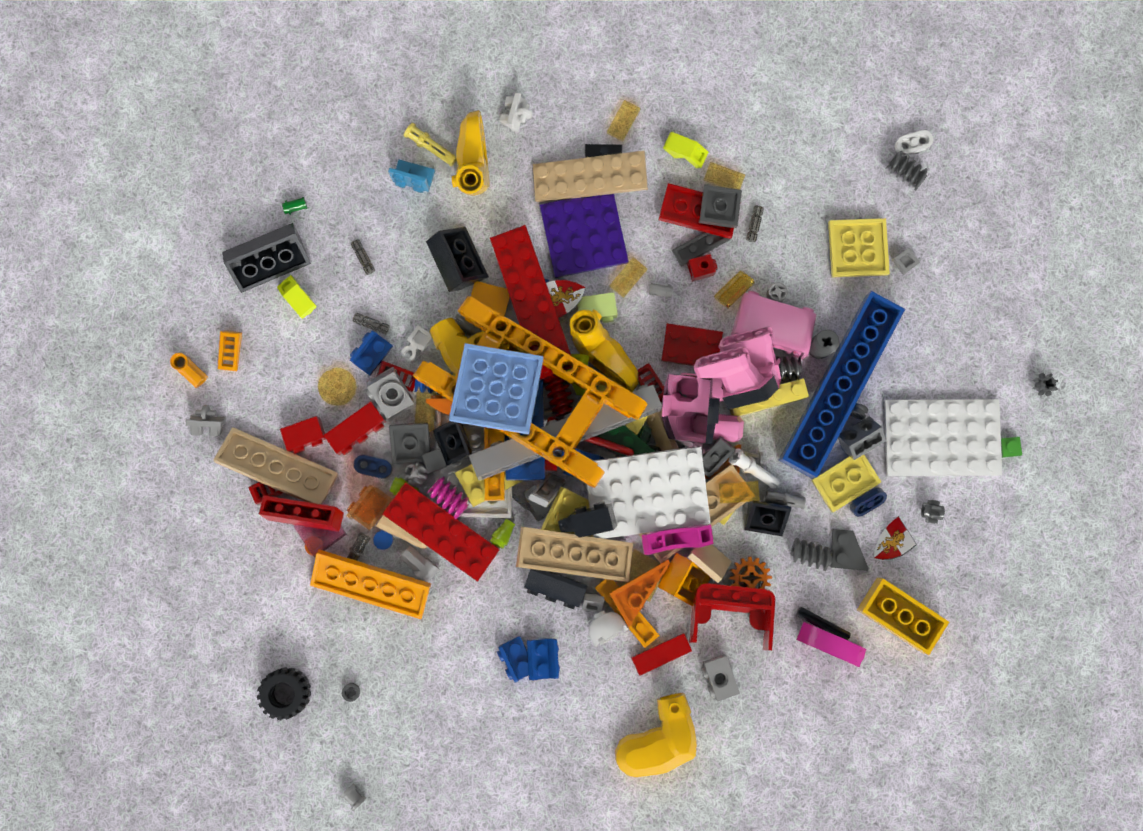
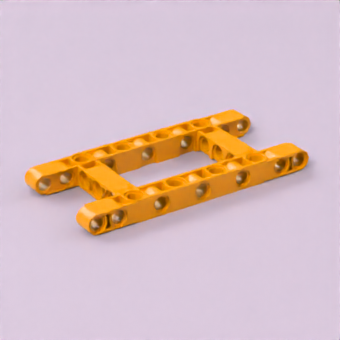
[413,296,648,488]

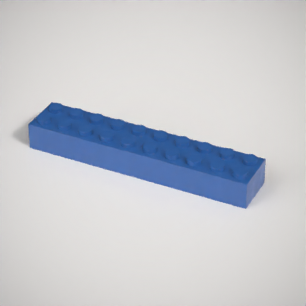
[779,291,905,479]

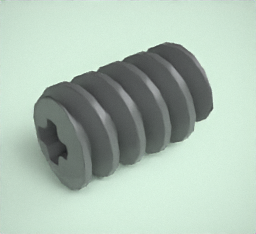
[885,150,928,191]
[809,330,839,359]
[776,356,802,381]
[790,538,834,571]

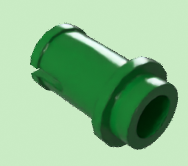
[282,197,307,215]

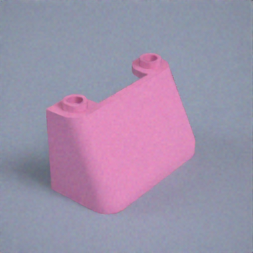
[731,291,816,360]

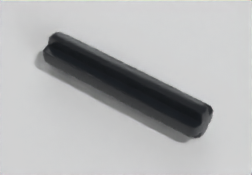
[796,607,851,640]

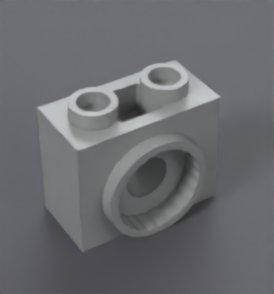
[365,367,414,419]

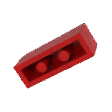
[323,401,387,455]

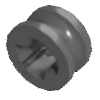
[850,403,868,420]
[342,683,360,702]

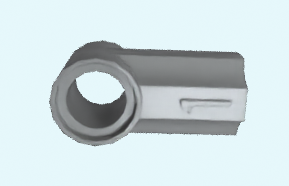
[399,545,440,582]

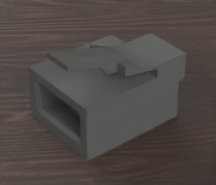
[512,485,551,522]

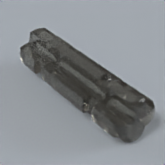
[746,205,764,242]
[351,239,375,275]
[353,313,390,335]

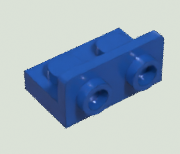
[349,330,393,376]
[497,636,529,683]
[527,638,560,681]

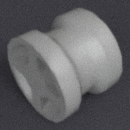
[766,282,788,302]

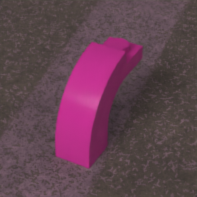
[641,524,714,555]
[796,622,867,667]

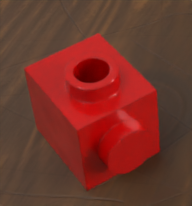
[687,254,718,282]

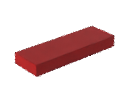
[631,633,692,676]

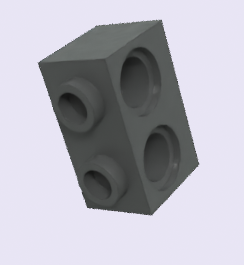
[838,416,886,460]

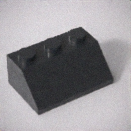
[426,227,489,292]
[524,569,588,609]

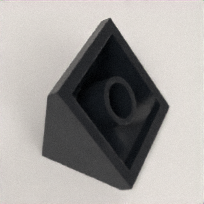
[433,421,473,466]
[744,500,792,536]

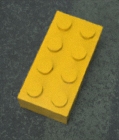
[857,578,949,655]

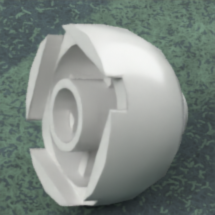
[589,610,629,647]

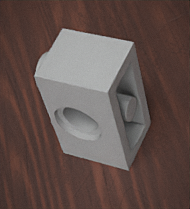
[701,654,740,701]

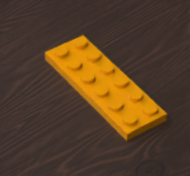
[310,549,431,619]

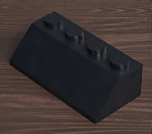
[222,223,311,293]

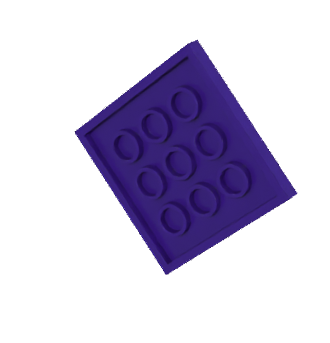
[539,194,629,278]

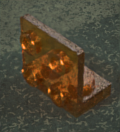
[346,485,392,531]

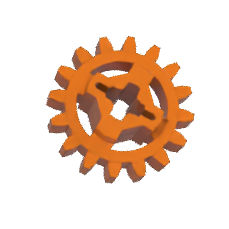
[729,556,772,589]

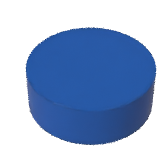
[373,530,393,550]

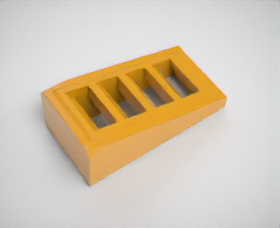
[218,330,242,371]

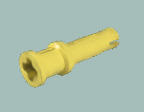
[404,123,457,167]

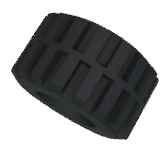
[257,667,311,720]

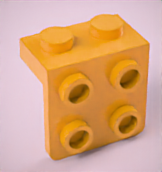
[470,281,510,317]

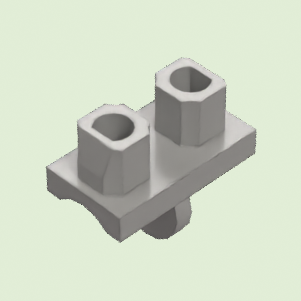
[185,405,226,436]

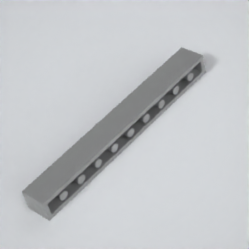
[469,384,662,481]

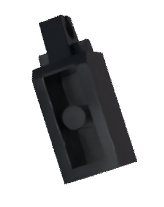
[558,502,617,538]

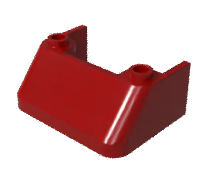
[689,583,776,651]

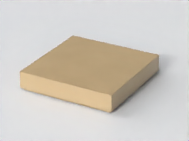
[688,545,731,583]

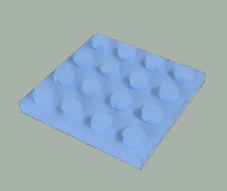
[449,343,544,434]

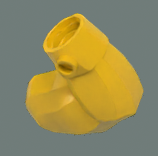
[452,110,490,196]
[570,309,638,392]
[429,318,520,376]
[615,693,697,777]

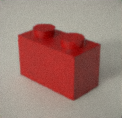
[280,416,326,454]

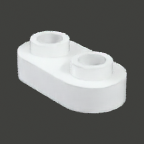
[895,130,933,156]

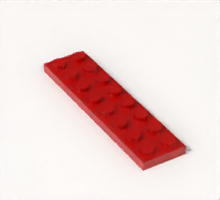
[490,225,573,381]

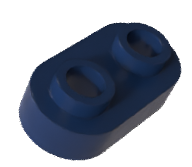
[353,455,393,479]
[850,487,887,517]

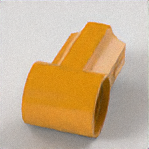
[170,353,208,388]

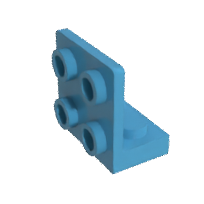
[388,159,435,193]

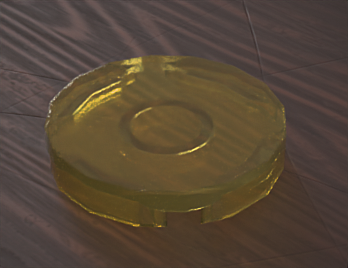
[318,368,357,406]

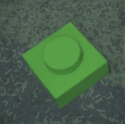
[1001,437,1022,458]

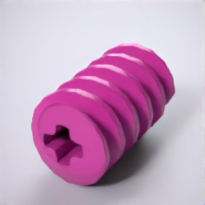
[427,476,469,519]

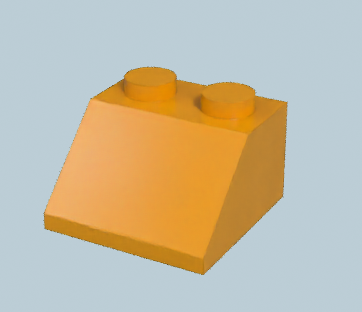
[658,553,711,606]

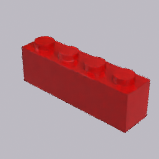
[258,496,344,532]

